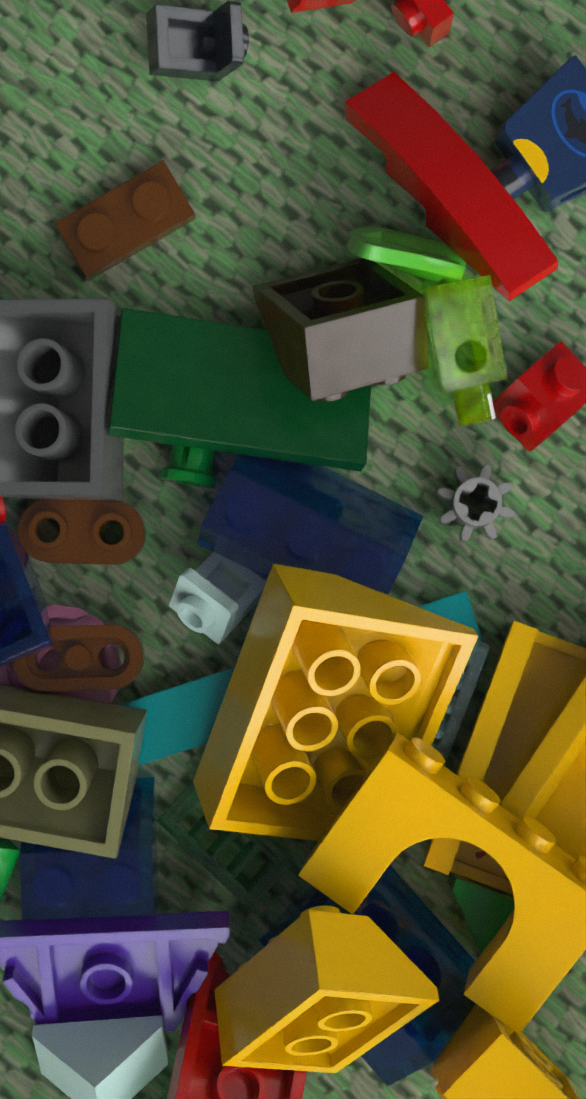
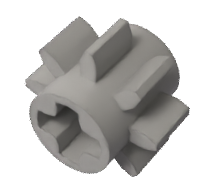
[435,464,515,543]

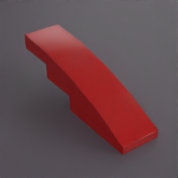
[345,72,558,301]

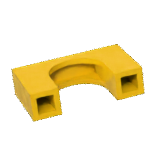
[298,733,586,1034]

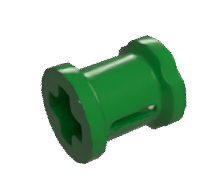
[159,445,217,489]

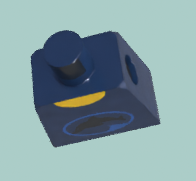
[490,55,586,212]

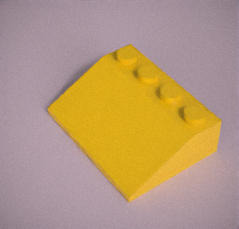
[193,564,478,841]

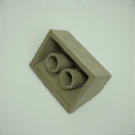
[0,684,147,859]

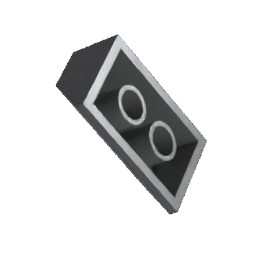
[0,299,124,501]

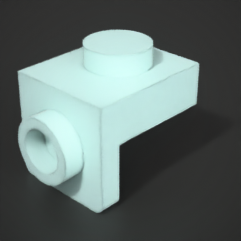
[169,546,266,645]

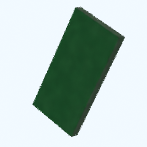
[107,308,371,472]

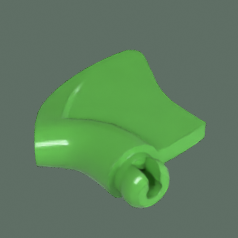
[346,226,466,282]

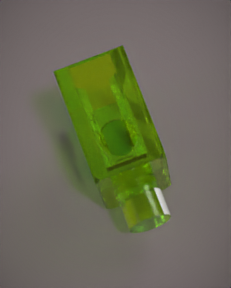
[417,275,507,426]

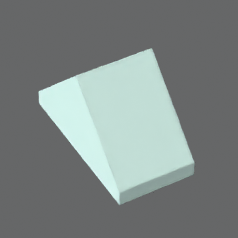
[32,1015,168,1099]

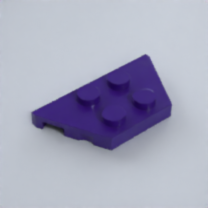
[0,911,230,1032]

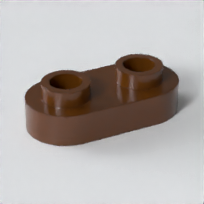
[18,499,146,565]
[13,625,145,692]

